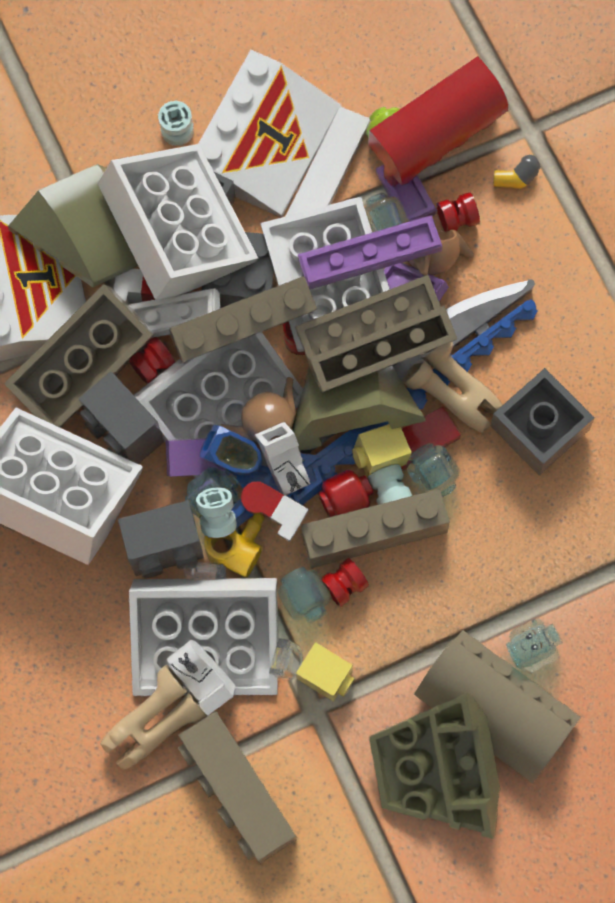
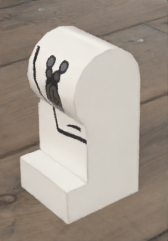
[255,422,310,495]
[168,640,236,716]

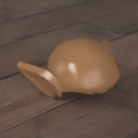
[408,230,474,276]
[220,377,297,446]

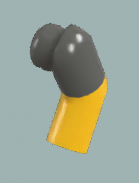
[493,154,540,188]

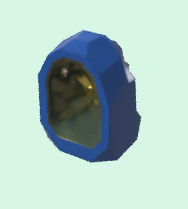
[200,425,262,475]

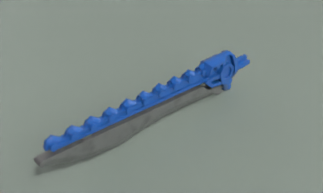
[230,279,538,530]

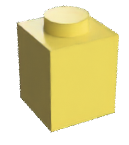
[352,424,412,478]
[296,642,355,702]

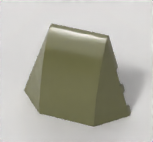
[8,164,138,287]
[292,366,426,451]
[369,692,500,839]

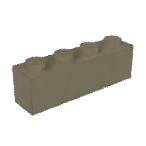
[169,276,317,363]
[301,489,450,569]
[178,711,297,864]

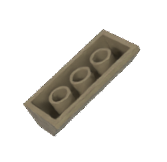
[4,284,154,428]

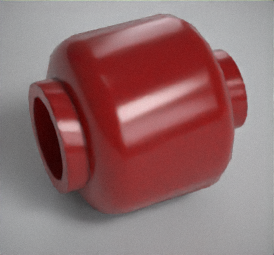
[318,469,373,518]

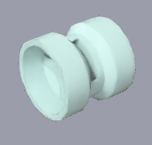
[158,101,194,146]
[368,464,412,505]
[196,487,237,538]

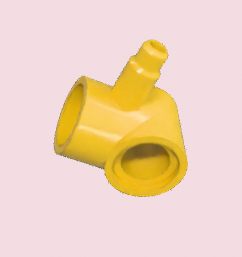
[204,514,265,578]

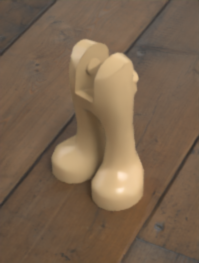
[402,342,502,433]
[100,665,209,770]

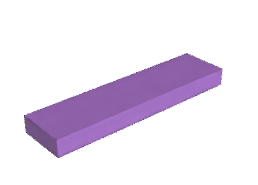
[298,215,443,290]

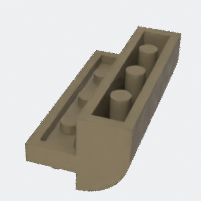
[295,275,457,393]
[414,630,581,783]

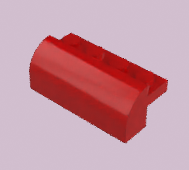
[368,56,509,187]

